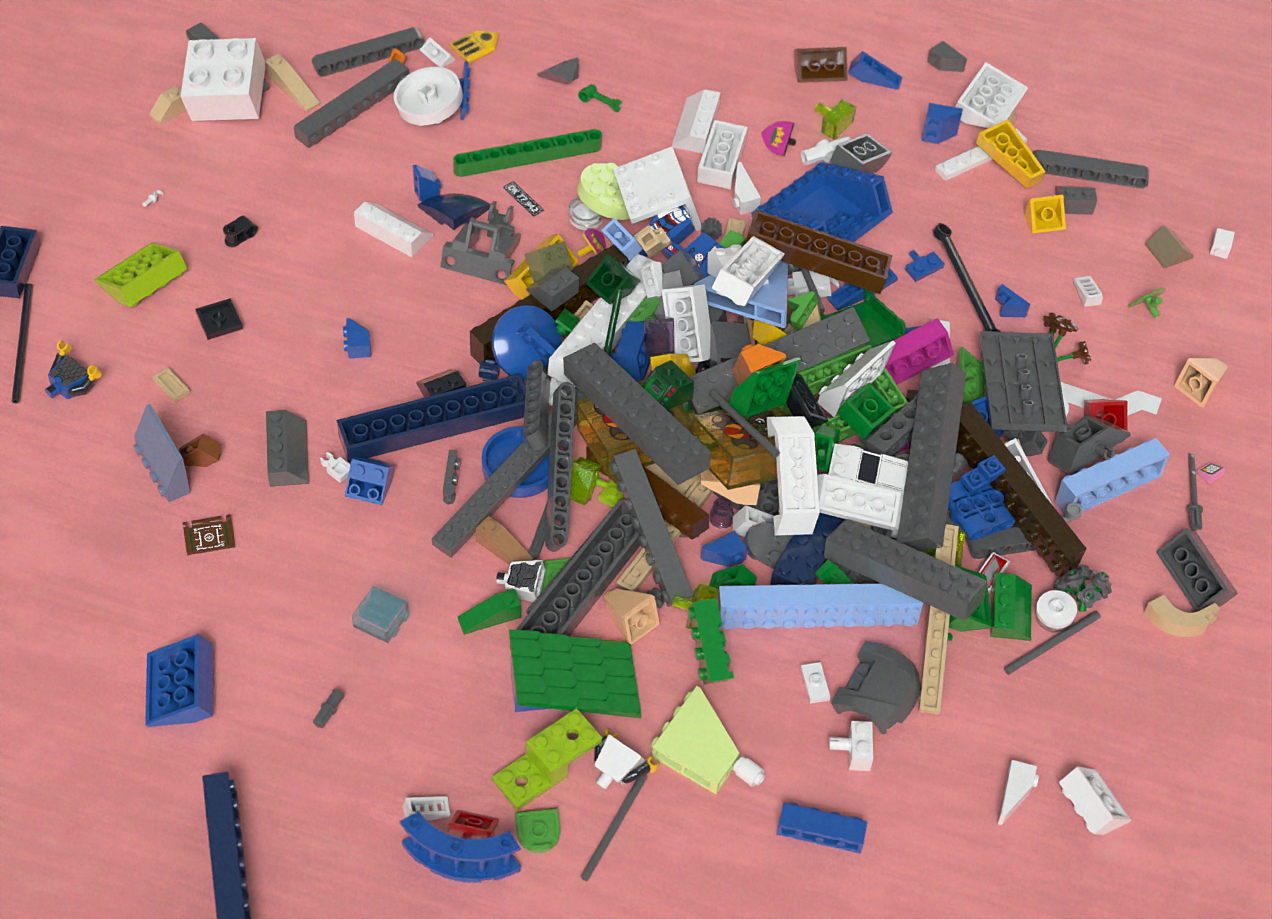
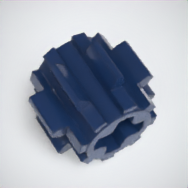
[478,359,500,382]

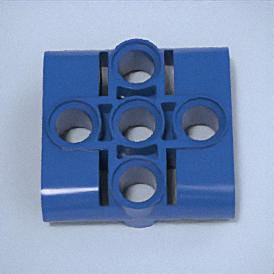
[948,481,1015,541]

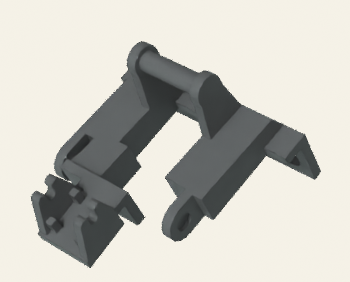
[440,201,521,286]

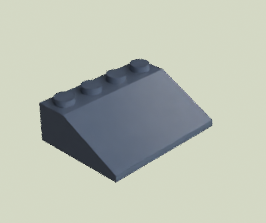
[133,404,190,502]

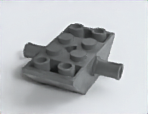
[1048,415,1131,475]

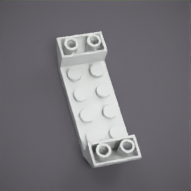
[767,416,820,536]
[817,474,903,539]

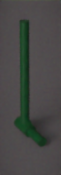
[604,289,623,356]

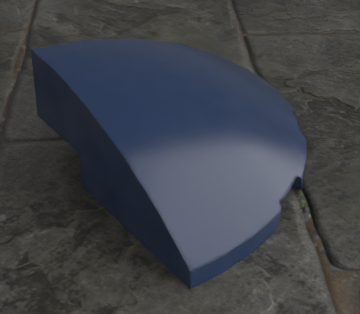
[417,193,490,230]

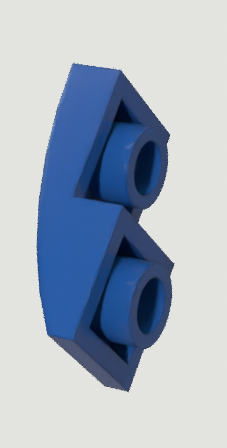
[960,455,1006,494]

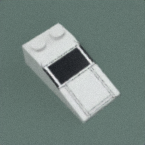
[828,444,908,495]

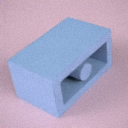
[601,218,643,261]

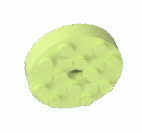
[577,162,630,220]

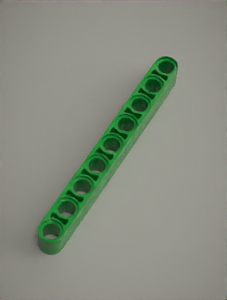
[453,129,602,177]

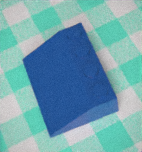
[145,634,213,727]

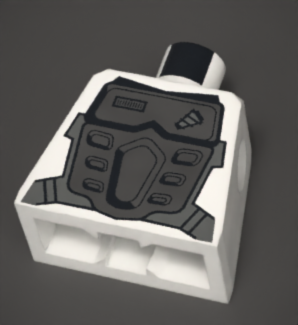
[496,560,546,602]

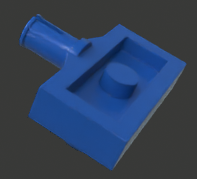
[905,250,945,282]

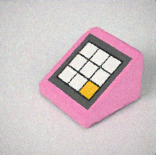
[1196,462,1226,485]

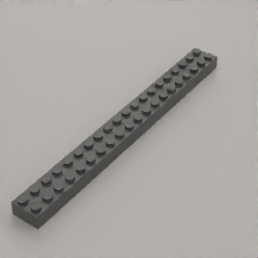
[432,387,594,558]

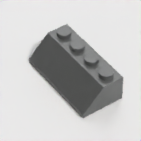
[266,410,309,487]
[1157,528,1238,612]

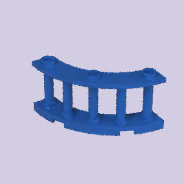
[399,811,521,883]

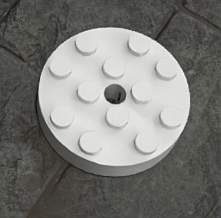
[394,67,463,126]

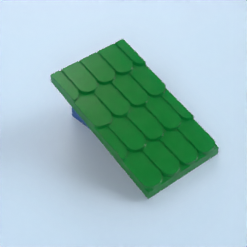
[509,629,641,718]

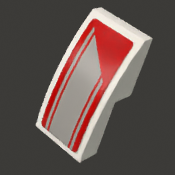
[978,552,1010,593]

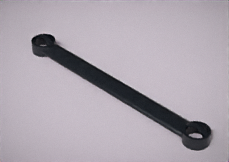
[933,223,1001,332]

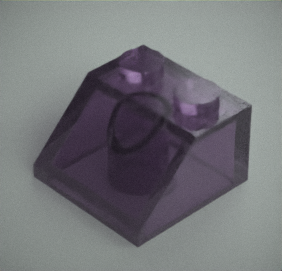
[644,314,675,357]

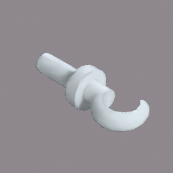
[143,190,164,207]

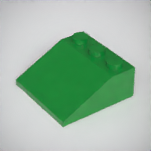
[729,357,801,418]

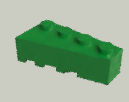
[687,598,734,685]

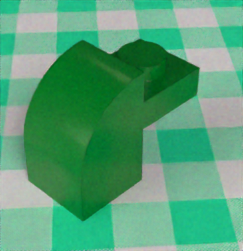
[815,559,857,584]

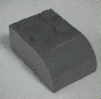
[830,133,892,174]

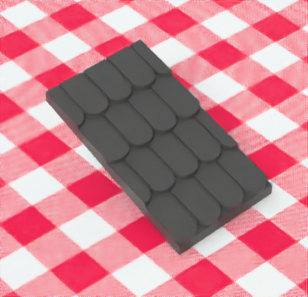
[979,331,1068,432]

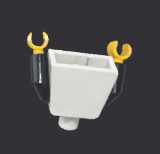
[594,729,659,789]

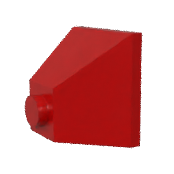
[1084,399,1128,431]
[447,810,499,839]

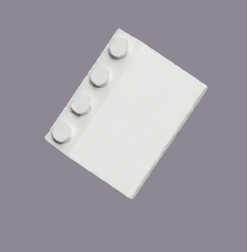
[955,62,1028,128]
[818,341,896,417]

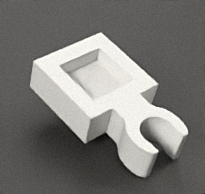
[320,452,350,483]

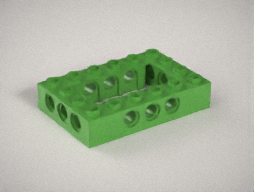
[778,345,908,442]

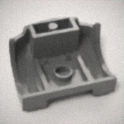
[831,642,921,734]

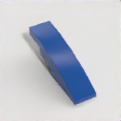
[827,268,898,311]

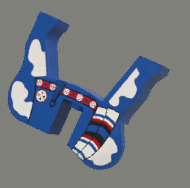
[615,206,725,277]

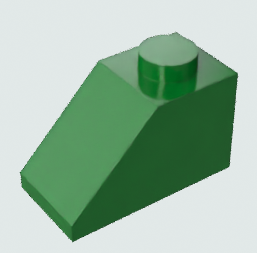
[708,564,757,593]

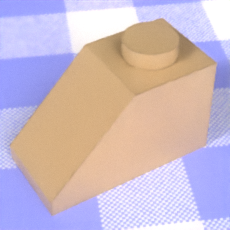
[150,86,186,125]

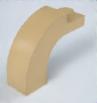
[1144,595,1220,637]

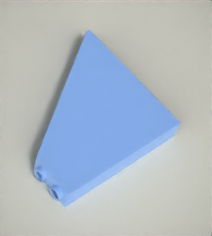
[694,261,788,328]

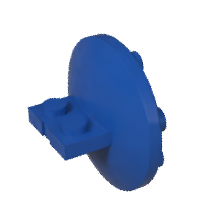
[492,305,562,380]

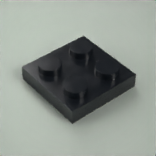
[195,298,243,340]

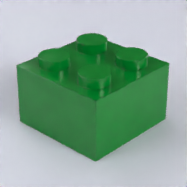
[837,382,896,440]

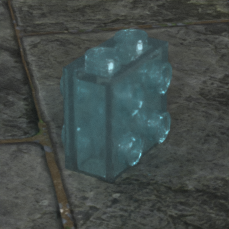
[352,586,410,643]

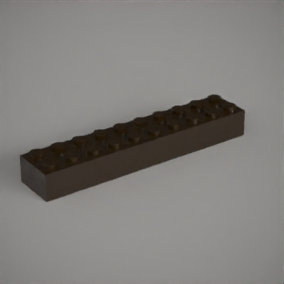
[470,245,627,364]
[956,402,1087,578]

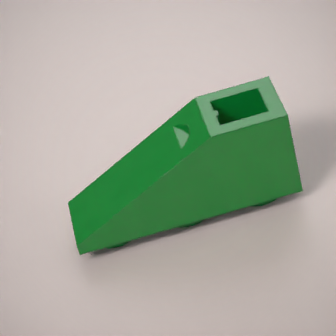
[554,308,579,339]

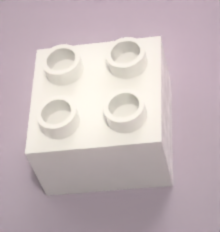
[180,38,266,121]

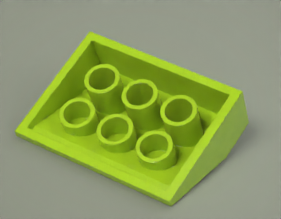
[94,242,188,307]

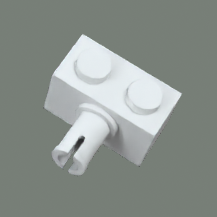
[829,721,873,771]

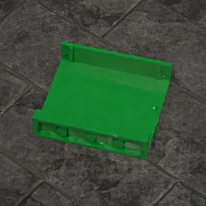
[820,289,906,353]

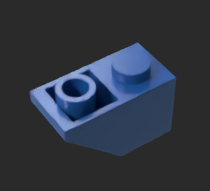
[343,318,371,359]

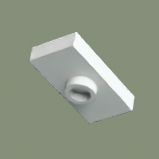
[800,662,831,704]

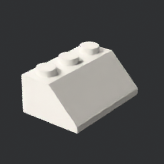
[1059,767,1131,835]

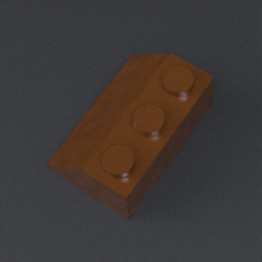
[794,47,847,83]

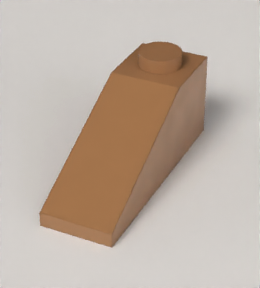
[476,516,534,565]

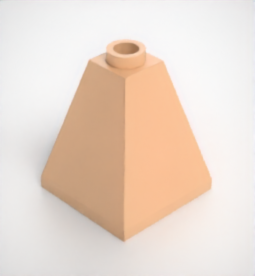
[1174,358,1228,408]
[604,588,660,645]

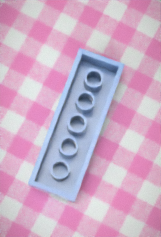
[1055,438,1170,516]

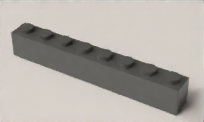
[294,59,409,148]
[609,449,693,607]

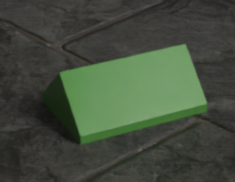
[956,347,984,405]

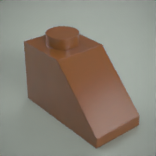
[179,434,221,467]

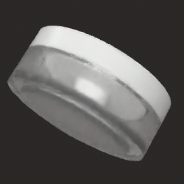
[569,196,604,230]
[1035,590,1077,633]

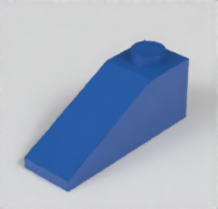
[848,51,902,90]

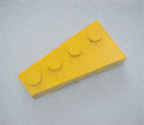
[976,119,1046,189]

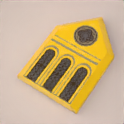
[449,30,499,64]

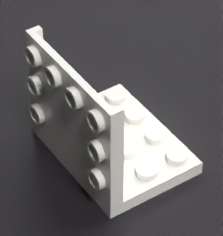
[613,147,701,232]

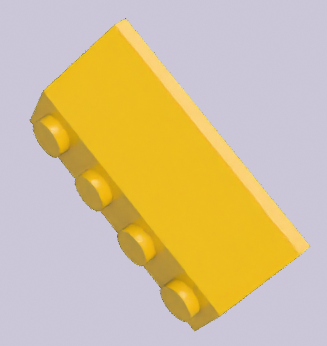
[505,234,579,299]

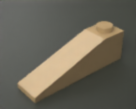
[265,54,320,112]

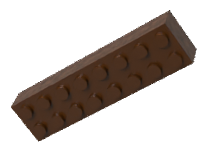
[744,210,892,294]

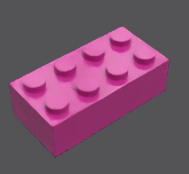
[885,318,954,385]

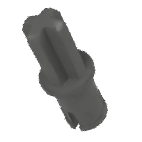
[313,689,344,728]

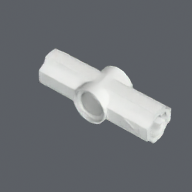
[800,137,850,165]

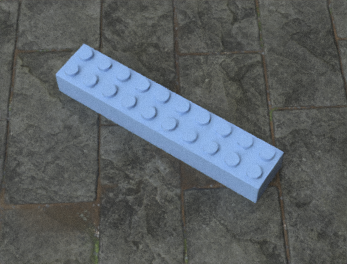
[717,584,923,629]

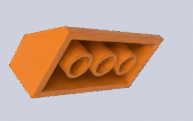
[732,344,786,385]

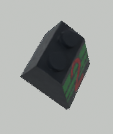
[416,369,466,398]

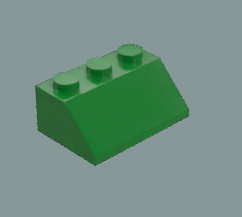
[949,565,992,632]
[990,573,1032,641]

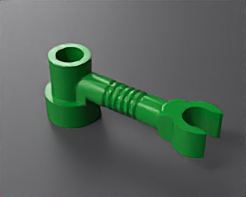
[578,84,622,112]

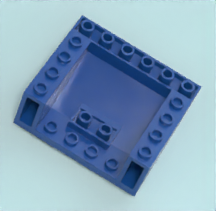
[751,162,893,242]

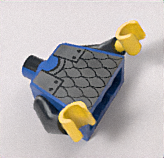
[45,340,102,399]

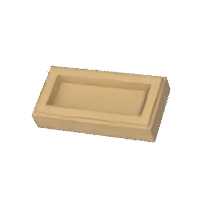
[152,367,190,403]

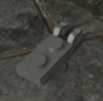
[443,450,461,505]

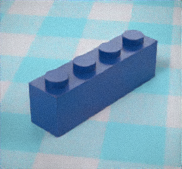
[777,802,868,854]

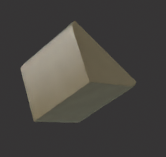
[1145,225,1194,269]

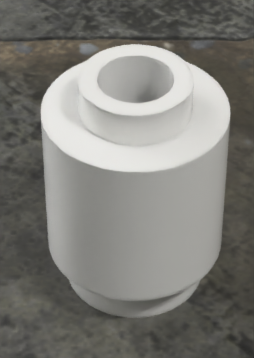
[733,757,765,787]

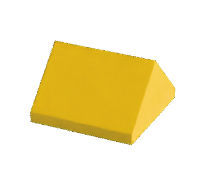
[1024,195,1066,234]

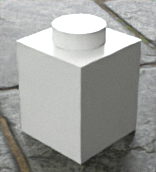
[1210,228,1235,259]

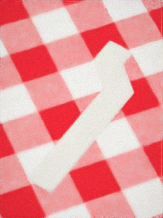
[1061,382,1162,415]

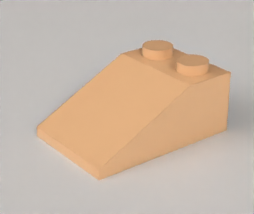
[700,460,760,505]

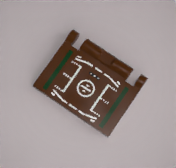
[182,514,235,556]

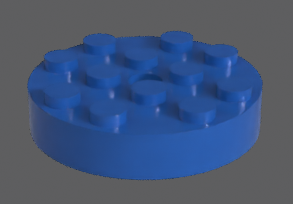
[482,426,559,498]

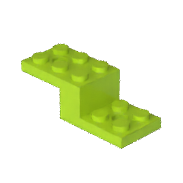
[492,708,602,811]

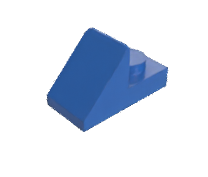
[995,284,1030,317]

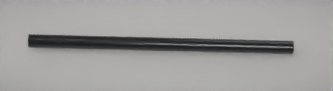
[11,283,32,404]

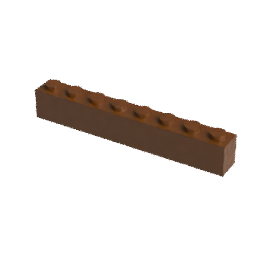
[586,436,709,540]

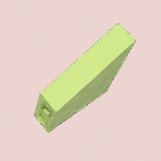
[651,686,739,794]

